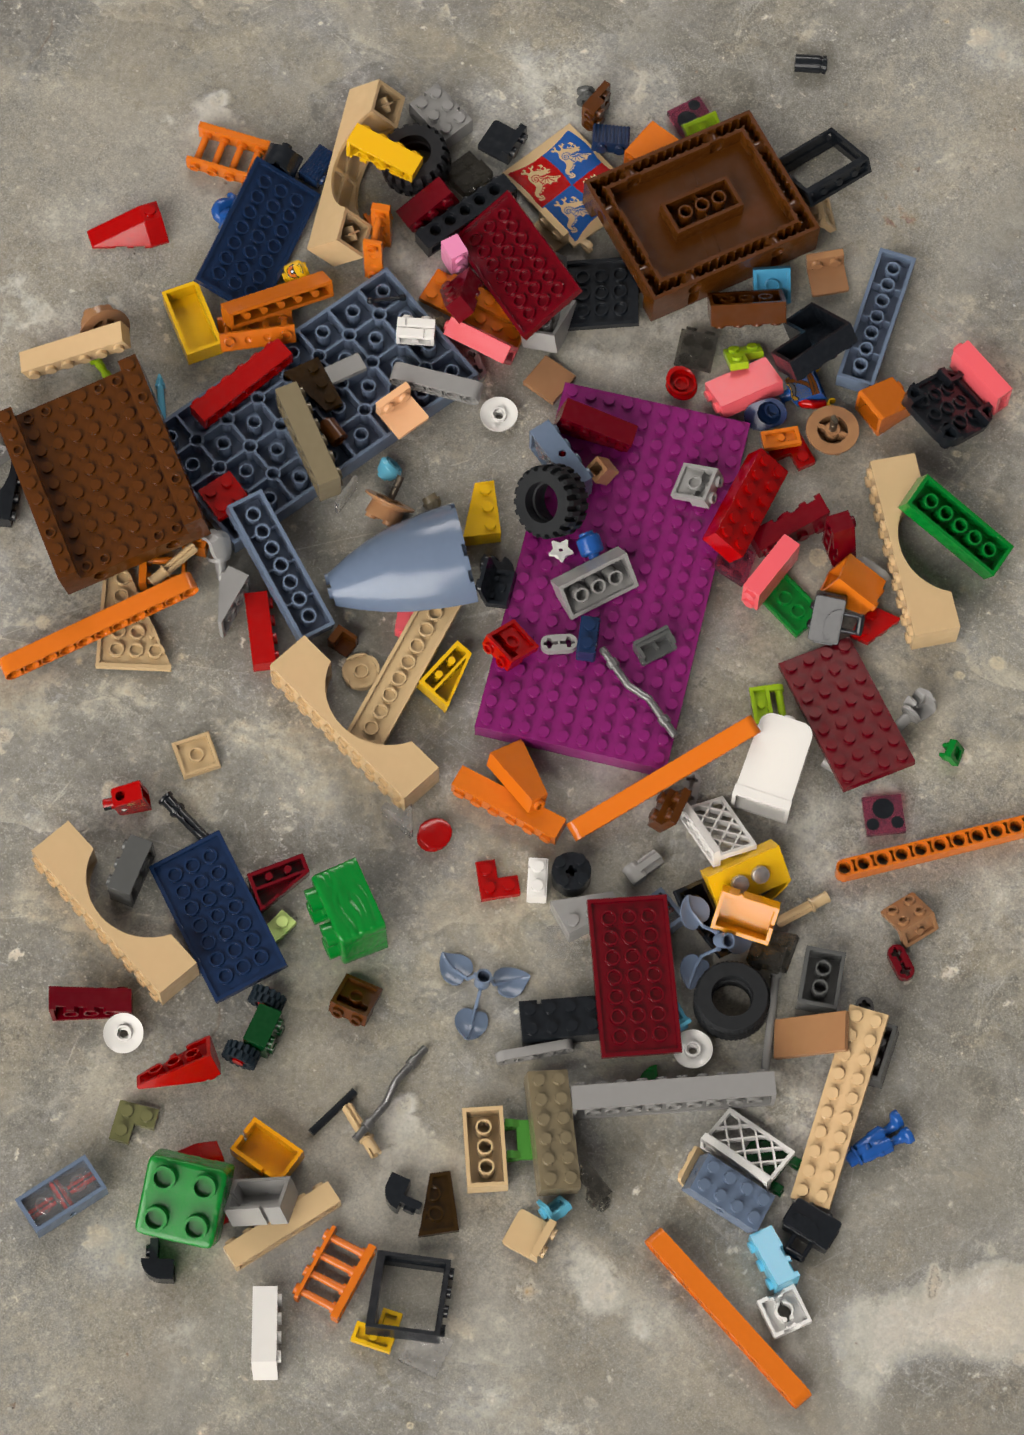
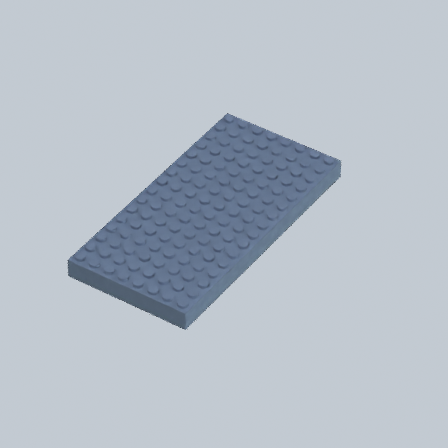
[164,267,479,554]

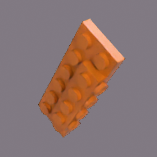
[419,269,522,348]

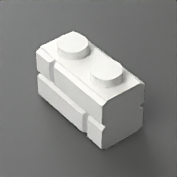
[396,315,436,346]
[526,858,549,904]

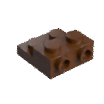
[581,80,611,131]
[647,787,692,833]
[328,973,383,1027]

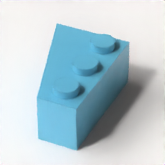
[747,1225,800,1294]

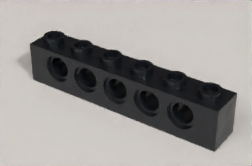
[415,173,517,257]

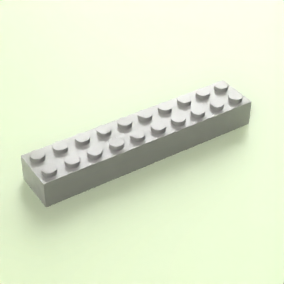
[570,1069,777,1120]

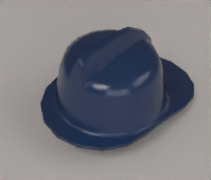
[744,397,788,431]

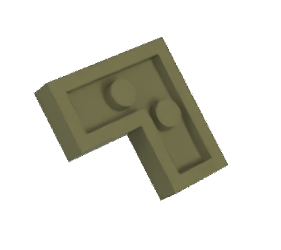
[109,1100,160,1145]

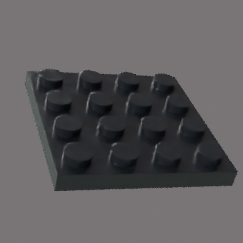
[567,257,639,331]

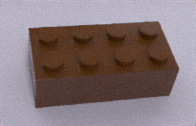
[707,289,786,329]

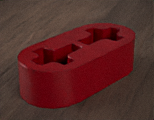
[887,944,915,982]

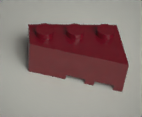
[396,176,460,233]
[440,267,483,324]
[822,510,856,567]
[247,853,310,913]

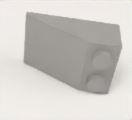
[521,300,576,353]
[218,565,251,638]

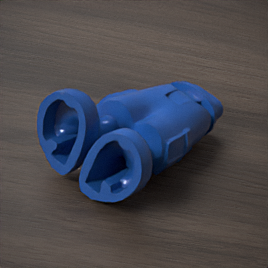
[846,1110,915,1168]

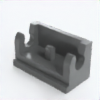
[632,625,677,666]

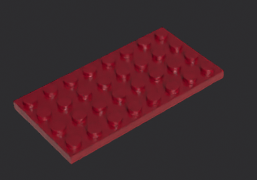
[458,190,583,340]
[778,636,915,793]
[586,894,682,1059]

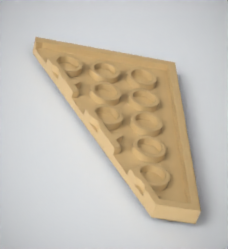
[95,570,172,672]

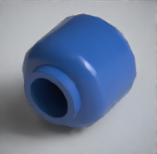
[576,530,604,560]

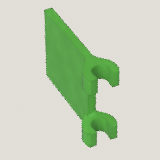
[504,1119,533,1162]

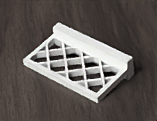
[680,796,757,867]
[700,1107,795,1191]

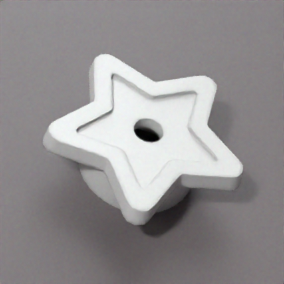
[549,539,574,563]

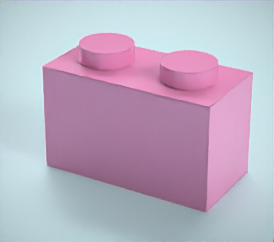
[441,234,468,275]

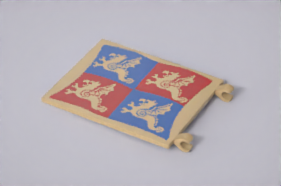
[502,123,613,254]

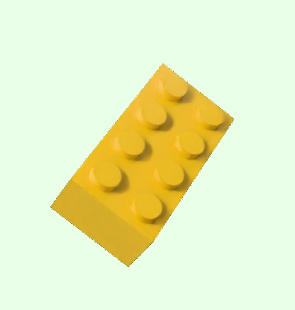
[162,281,224,365]

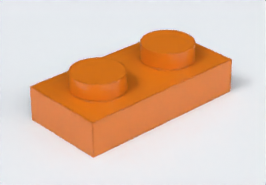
[760,426,802,452]

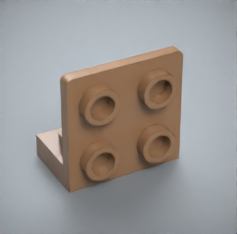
[806,248,849,298]
[881,892,939,948]

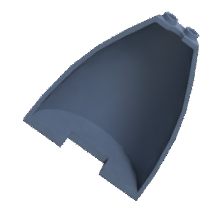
[324,503,479,612]

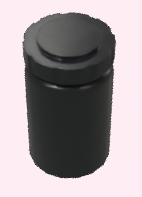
[794,54,828,74]

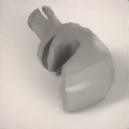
[201,529,232,579]
[895,688,937,733]

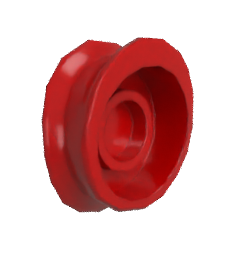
[665,366,697,400]
[417,818,452,852]

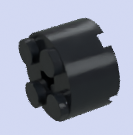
[262,142,304,178]
[551,852,591,897]

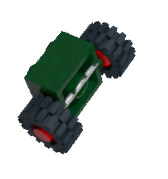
[221,984,287,1071]

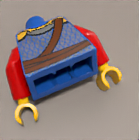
[779,368,836,409]

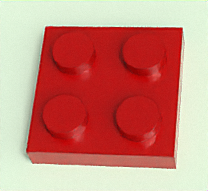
[198,471,248,522]

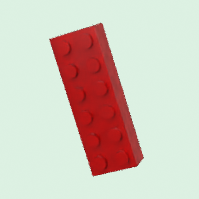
[702,448,788,563]

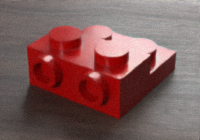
[482,619,539,671]

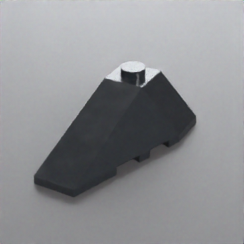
[673,878,732,959]

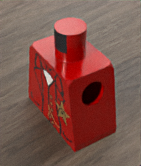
[102,780,152,815]

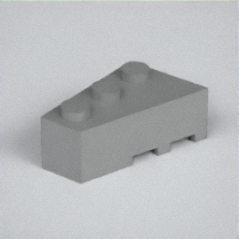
[550,891,616,943]

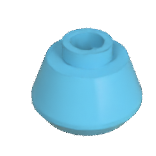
[377,456,402,481]

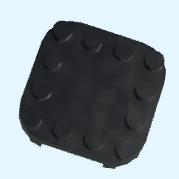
[901,367,993,449]

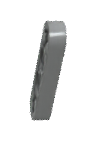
[495,1039,574,1065]

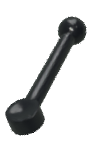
[367,294,406,305]

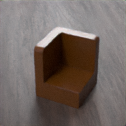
[327,624,358,658]

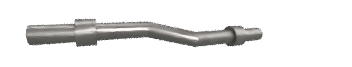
[599,646,678,739]
[352,1045,428,1142]

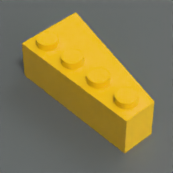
[346,123,423,183]

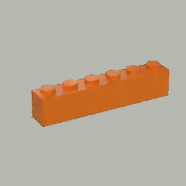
[220,271,334,330]
[451,765,566,845]

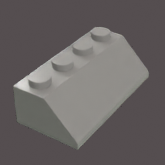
[550,546,639,620]

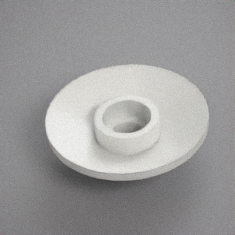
[480,397,518,432]
[103,1013,144,1053]
[673,1029,713,1069]

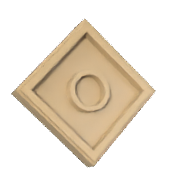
[171,731,221,780]

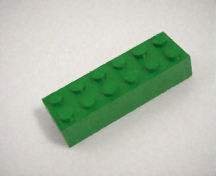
[898,474,1014,579]

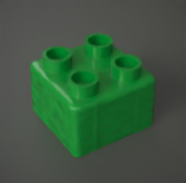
[304,857,388,964]
[135,1148,235,1249]

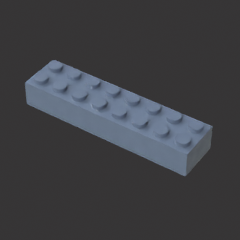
[835,247,916,392]
[226,489,335,641]

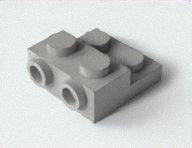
[671,463,724,509]

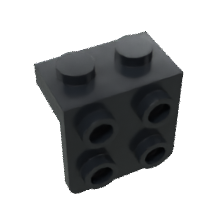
[478,120,528,165]
[476,556,517,609]

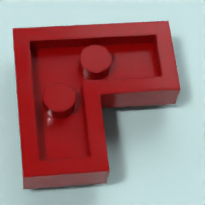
[767,432,816,472]
[475,859,521,902]

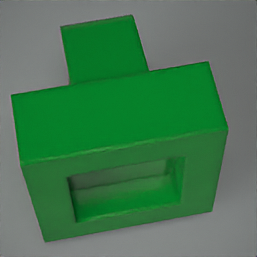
[939,739,965,766]

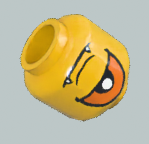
[282,260,310,283]

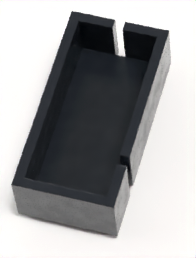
[519,995,599,1047]

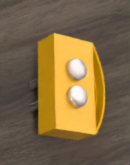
[700,839,791,906]

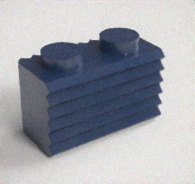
[591,123,630,155]
[298,144,333,189]
[576,616,600,662]

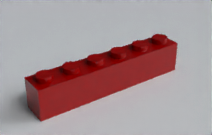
[190,338,293,429]

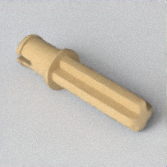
[147,543,198,586]
[775,891,831,928]
[342,1103,382,1159]

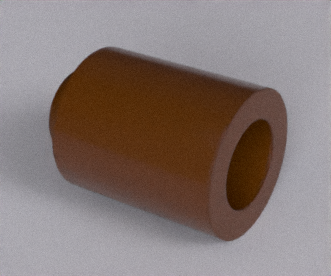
[319,417,348,447]

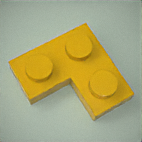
[350,1307,403,1355]

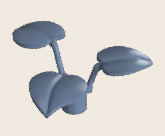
[680,894,754,990]
[439,952,531,1040]

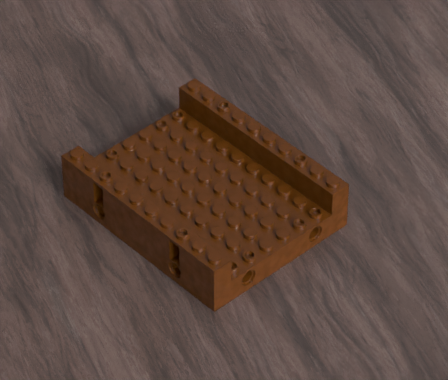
[582,110,820,322]
[0,354,211,595]

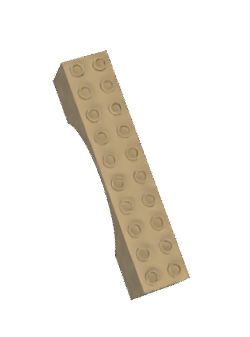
[307,79,405,267]
[864,453,961,650]
[270,635,439,812]
[31,821,200,1005]

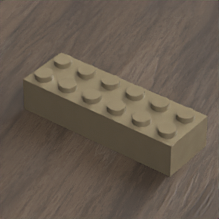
[275,381,343,502]
[523,1069,581,1196]

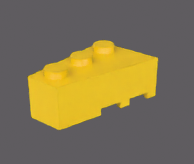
[463,480,501,546]
[417,640,472,713]

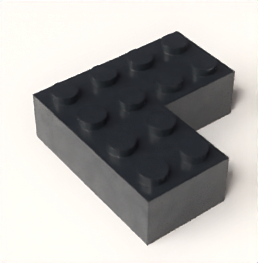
[771,302,858,381]

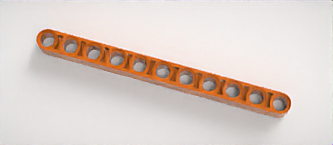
[0,572,199,680]
[566,715,761,842]
[834,815,1024,882]
[644,1228,812,1409]

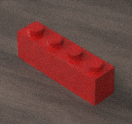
[244,591,279,672]

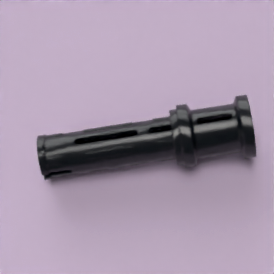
[158,791,210,840]

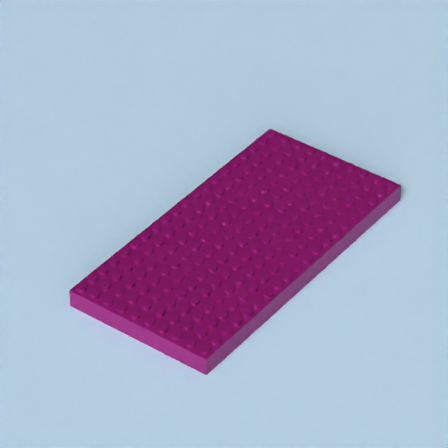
[475,382,750,775]

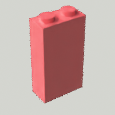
[443,317,519,365]
[950,340,1012,416]
[704,357,784,418]
[741,534,800,610]

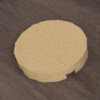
[342,653,380,691]

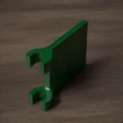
[741,1135,802,1197]

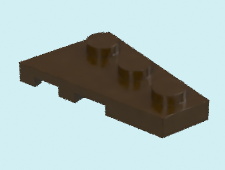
[284,357,343,414]
[418,1171,459,1238]

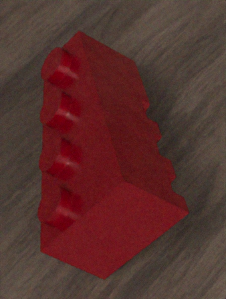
[554,398,638,452]
[751,493,830,558]
[49,986,133,1021]

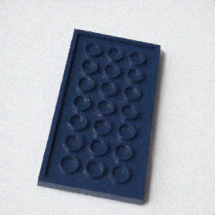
[193,156,321,301]
[149,830,288,1004]

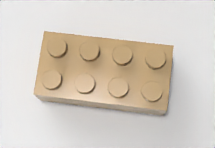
[462,1105,508,1194]

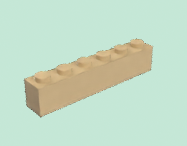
[19,321,131,379]
[223,1181,341,1272]

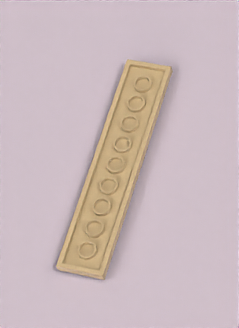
[347,605,462,745]
[790,1004,890,1210]

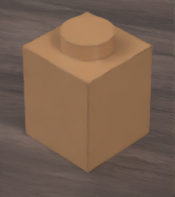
[586,456,619,486]

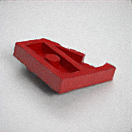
[850,607,900,645]

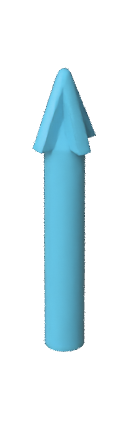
[155,374,166,419]

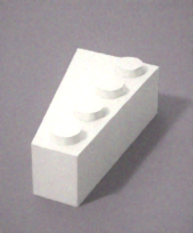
[251,1286,282,1380]

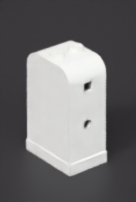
[730,713,813,824]

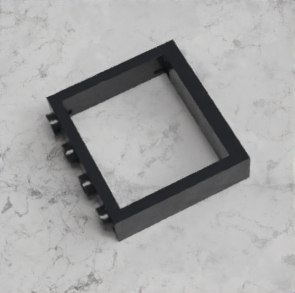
[779,127,872,207]
[365,1250,455,1344]

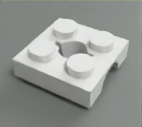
[756,1284,812,1340]

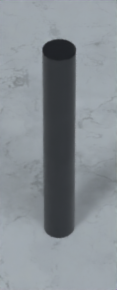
[308,1088,358,1136]

